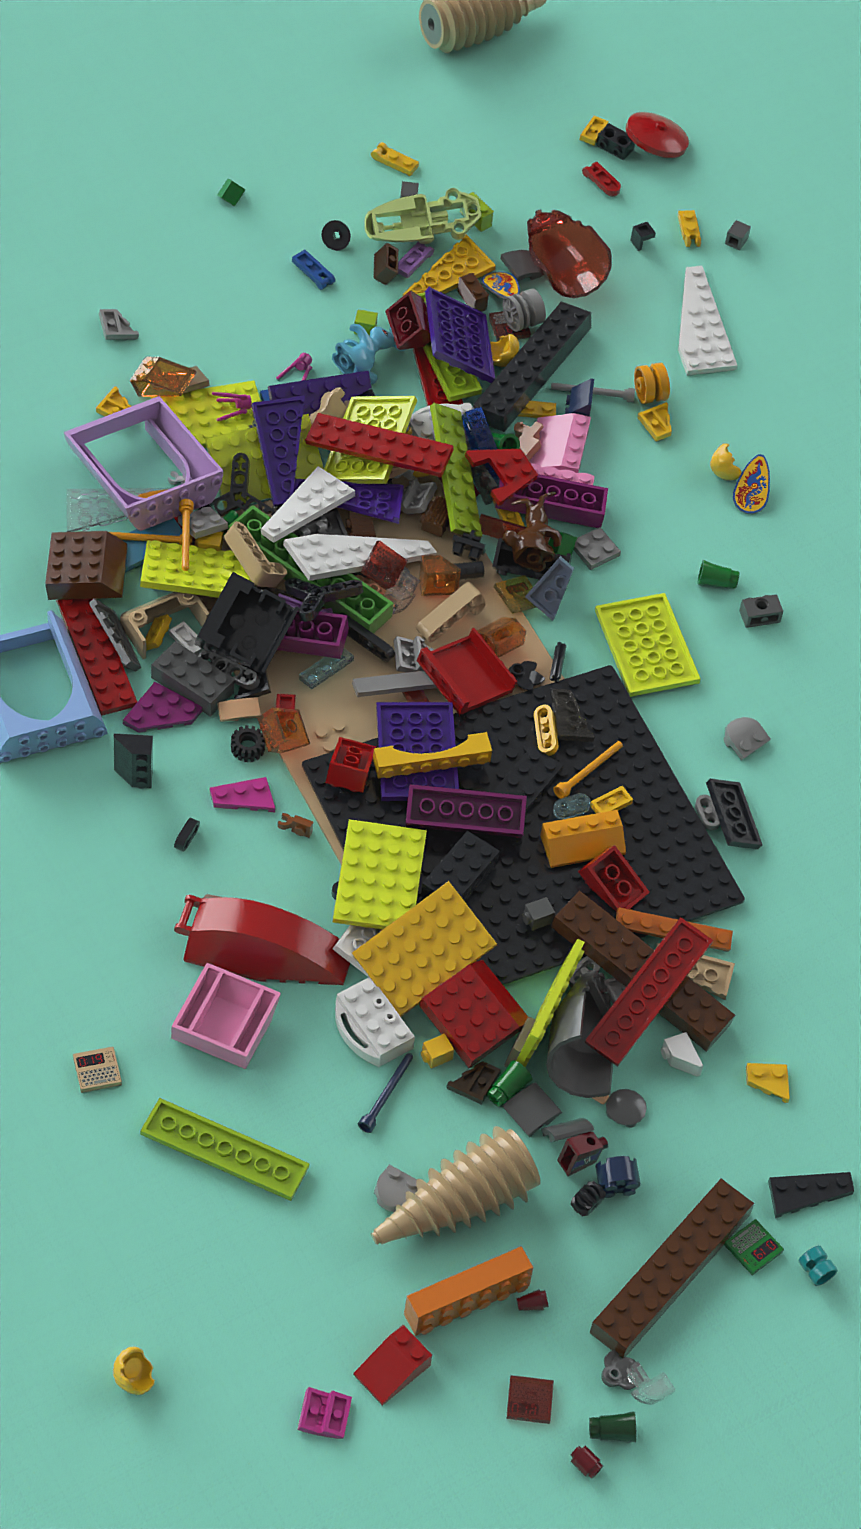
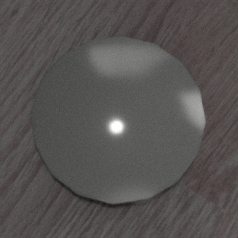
[606,1089,647,1128]

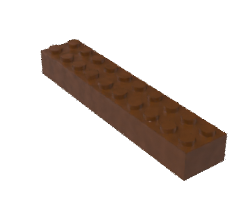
[551,891,735,1052]
[590,1178,754,1358]

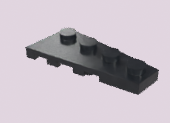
[768,1172,854,1218]

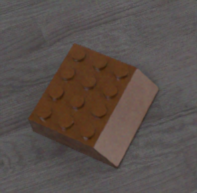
[45,531,128,600]

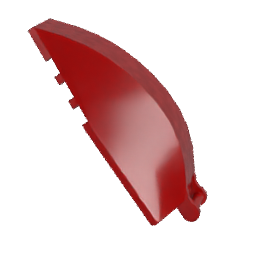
[174,894,351,985]

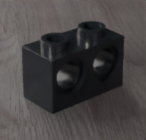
[596,123,635,160]

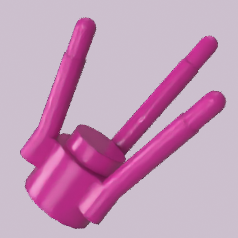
[276,353,312,381]
[212,392,252,422]

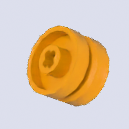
[634,363,670,404]

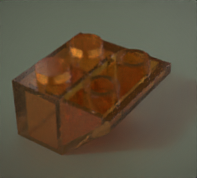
[477,617,526,658]

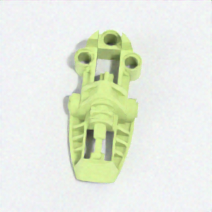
[364,188,481,244]

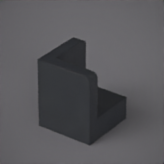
[630,221,656,251]

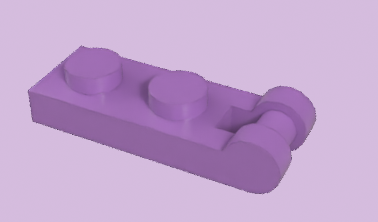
[398,241,434,279]

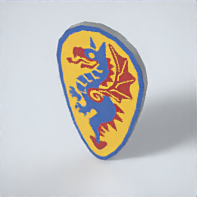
[482,272,520,298]
[733,454,770,514]

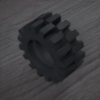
[231,725,266,762]

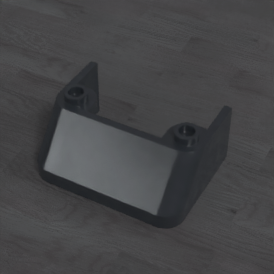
[492,538,572,580]

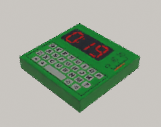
[724,1219,784,1275]

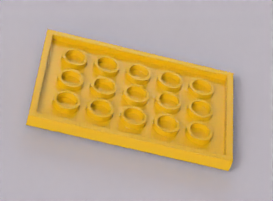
[352,881,497,1017]

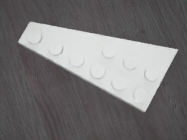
[261,466,355,543]

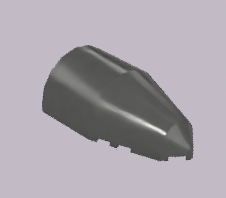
[546,970,613,1098]

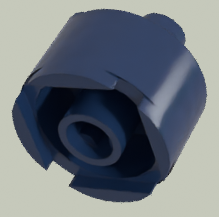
[595,1156,640,1198]

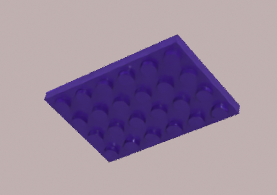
[425,287,495,383]
[376,702,459,801]

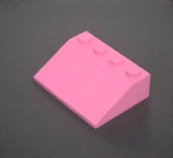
[529,413,591,473]

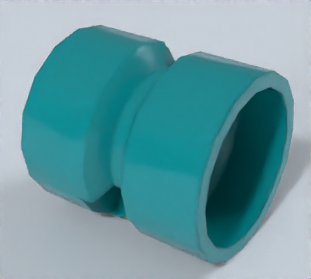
[798,1245,838,1286]

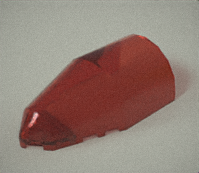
[527,209,612,298]

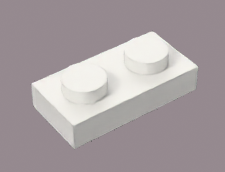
[169,621,205,655]

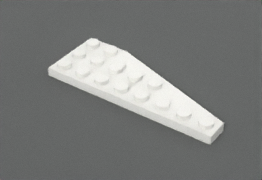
[678,266,737,375]
[283,534,437,581]

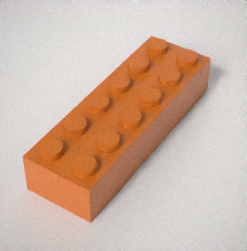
[404,1246,533,1336]

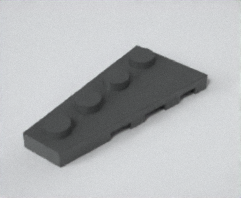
[89,599,141,672]

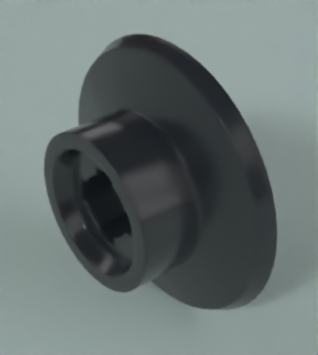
[321,220,351,251]

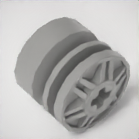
[503,288,546,331]

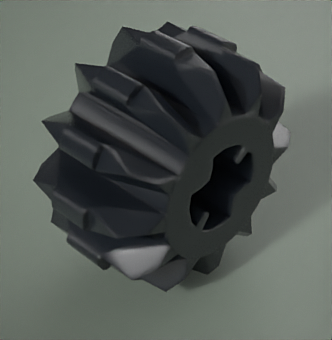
[570,1181,606,1216]

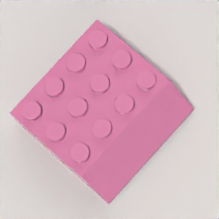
[171,963,281,1069]

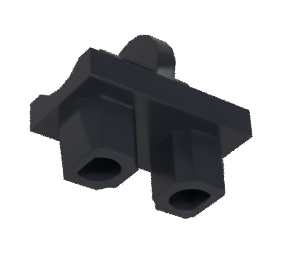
[452,530,486,562]

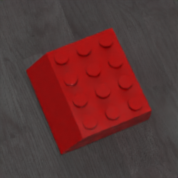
[419,960,529,1068]

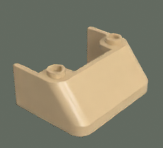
[120,592,210,659]

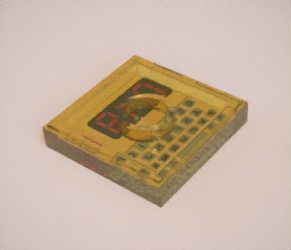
[494,575,536,614]

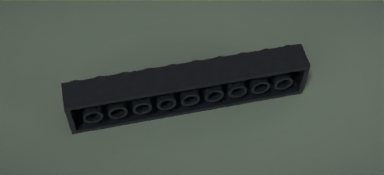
[473,301,591,432]

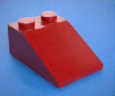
[325,737,377,793]
[578,845,650,912]
[353,1325,432,1406]

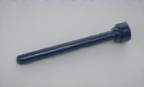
[358,1053,413,1133]

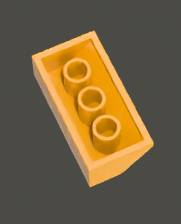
[540,810,626,868]

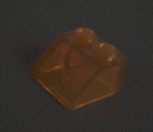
[419,555,461,596]
[257,707,310,753]

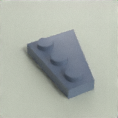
[525,556,574,621]

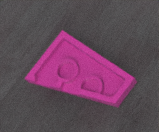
[209,777,275,812]

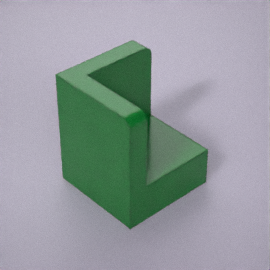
[217,178,246,206]
[548,531,577,556]

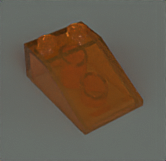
[129,357,197,397]

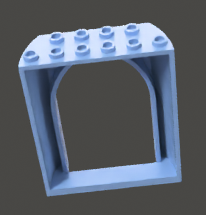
[0,610,108,763]

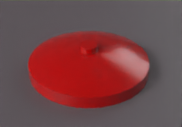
[625,112,689,158]

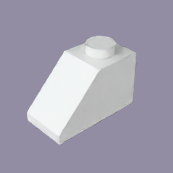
[661,1032,703,1077]

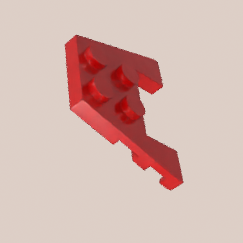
[465,449,538,506]

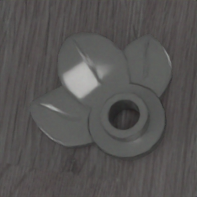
[602,1350,638,1390]

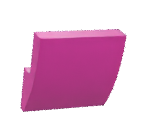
[297,1387,352,1439]

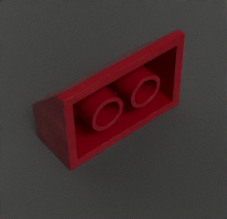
[385,291,431,350]

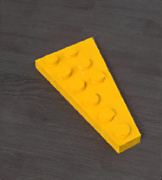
[403,234,496,296]

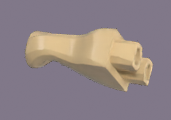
[309,387,350,424]

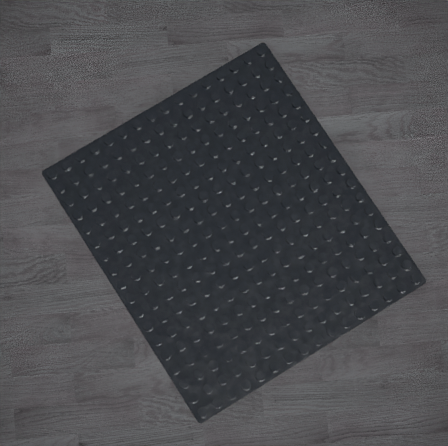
[302,665,745,1005]

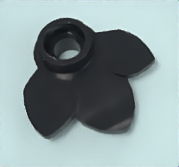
[509,661,545,691]

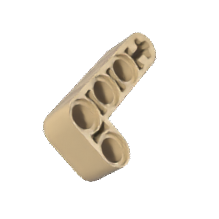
[224,521,287,587]
[416,582,486,642]

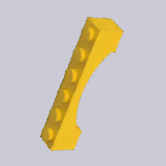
[373,732,492,778]

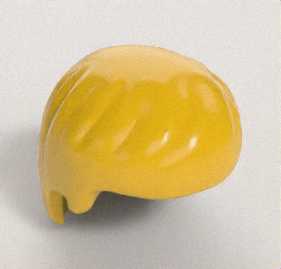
[490,334,520,367]
[710,443,741,481]
[113,1346,155,1395]

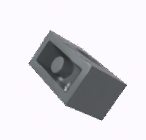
[739,594,783,628]

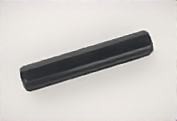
[550,642,567,683]

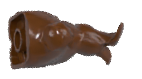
[503,492,562,572]

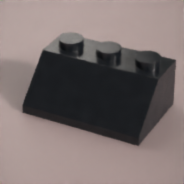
[114,733,153,789]

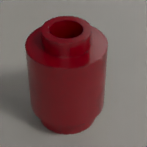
[570,1445,603,1479]

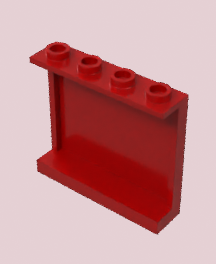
[416,627,517,715]

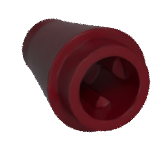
[516,1289,549,1311]

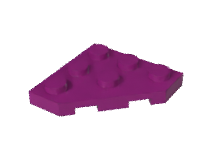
[123,682,202,733]

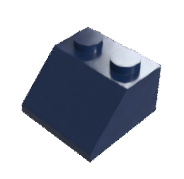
[565,378,594,416]

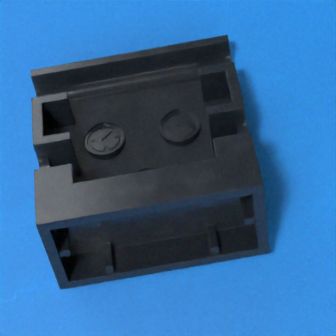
[194,572,299,674]

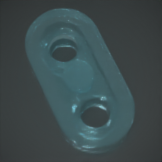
[553,793,591,819]

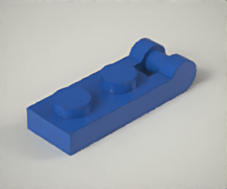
[292,250,336,290]

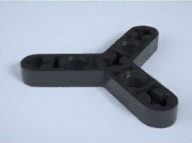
[198,453,276,516]
[284,578,363,622]

